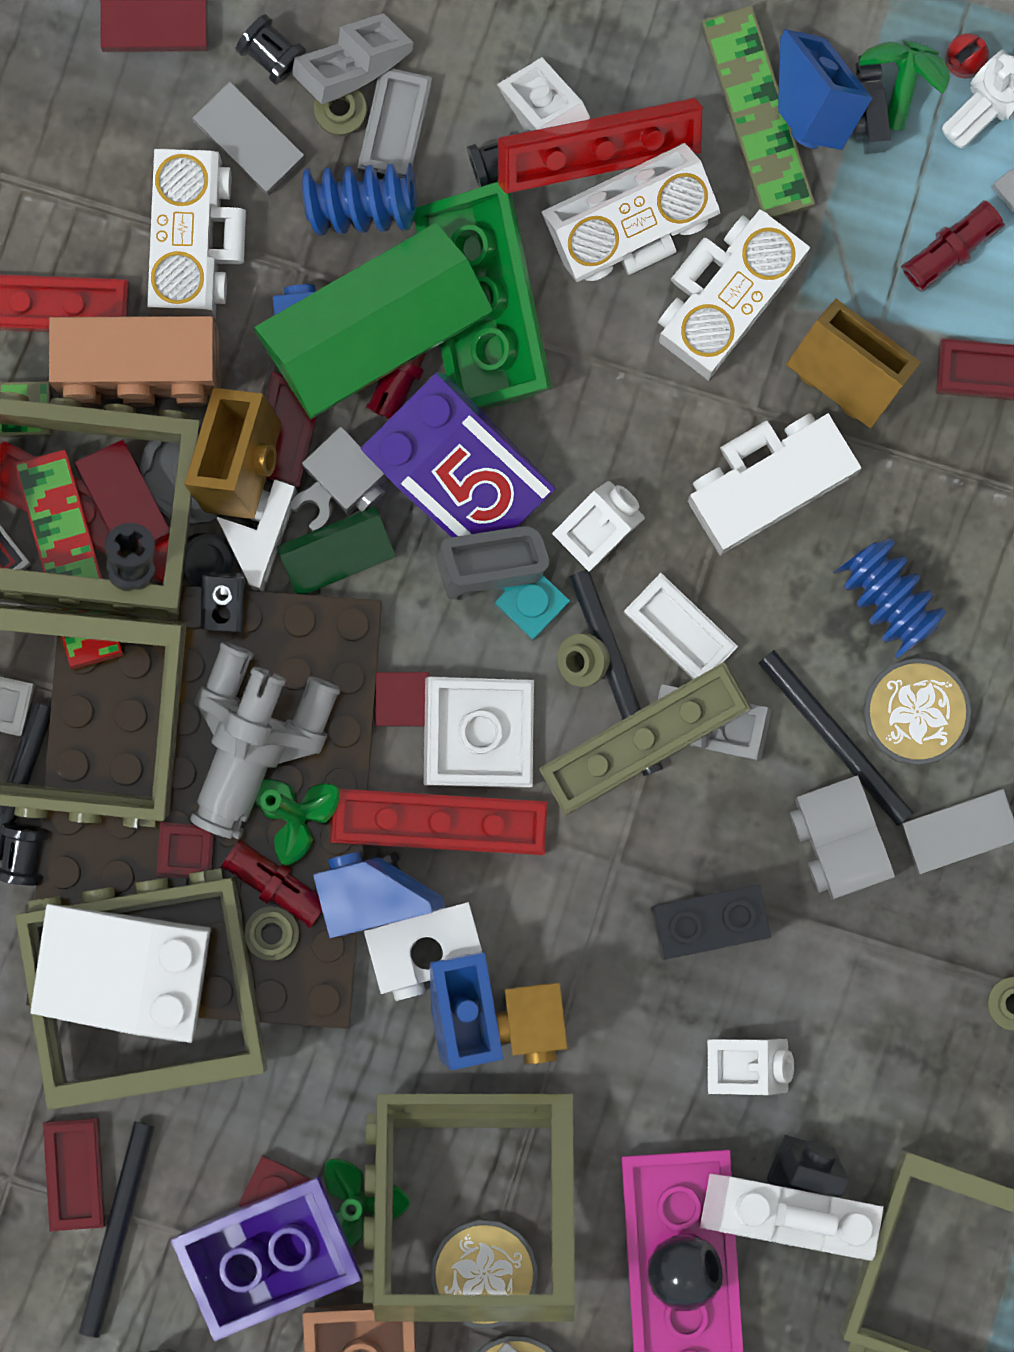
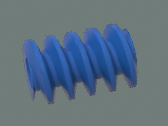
[302,162,417,236]
[833,538,946,659]

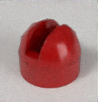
[945,33,989,79]

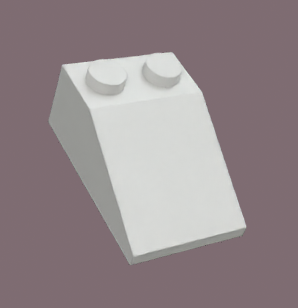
[30,904,211,1043]

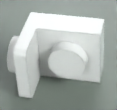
[552,481,645,571]
[708,1039,794,1095]

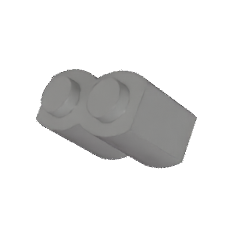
[789,775,895,900]

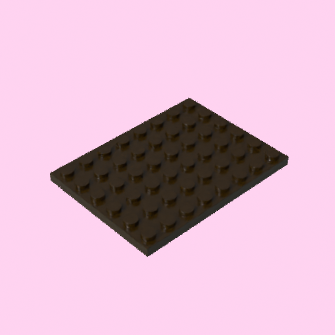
[26,583,382,1029]

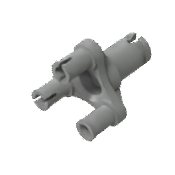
[190,641,341,839]

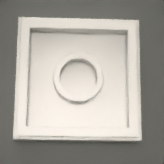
[424,677,534,788]

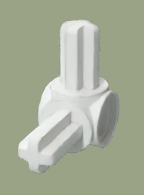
[942,49,1014,149]

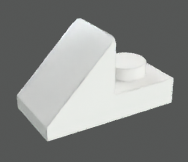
[497,57,590,132]
[217,480,298,592]

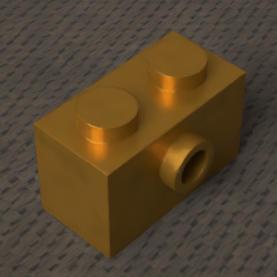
[785,298,921,429]
[184,388,282,519]
[497,982,568,1065]

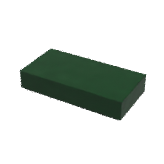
[276,506,396,595]

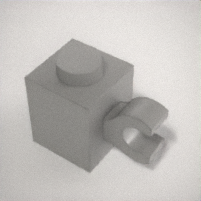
[290,427,387,531]

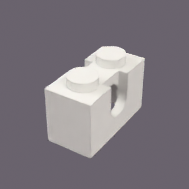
[364,902,482,1001]

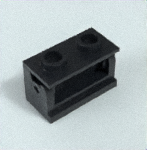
[651,884,771,960]

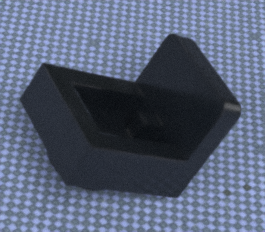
[767,1135,849,1198]

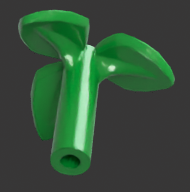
[859,40,950,130]
[255,779,340,865]
[324,1158,411,1248]

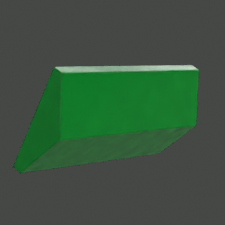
[414,182,552,410]
[254,223,493,420]

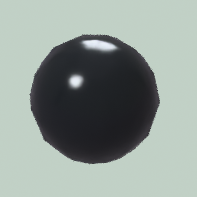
[647,1234,723,1311]

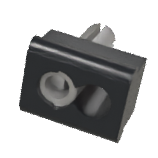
[200,571,245,632]

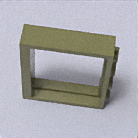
[0,392,200,621]
[0,604,187,828]
[15,868,268,1110]
[363,1094,575,1322]
[838,1149,1014,1352]

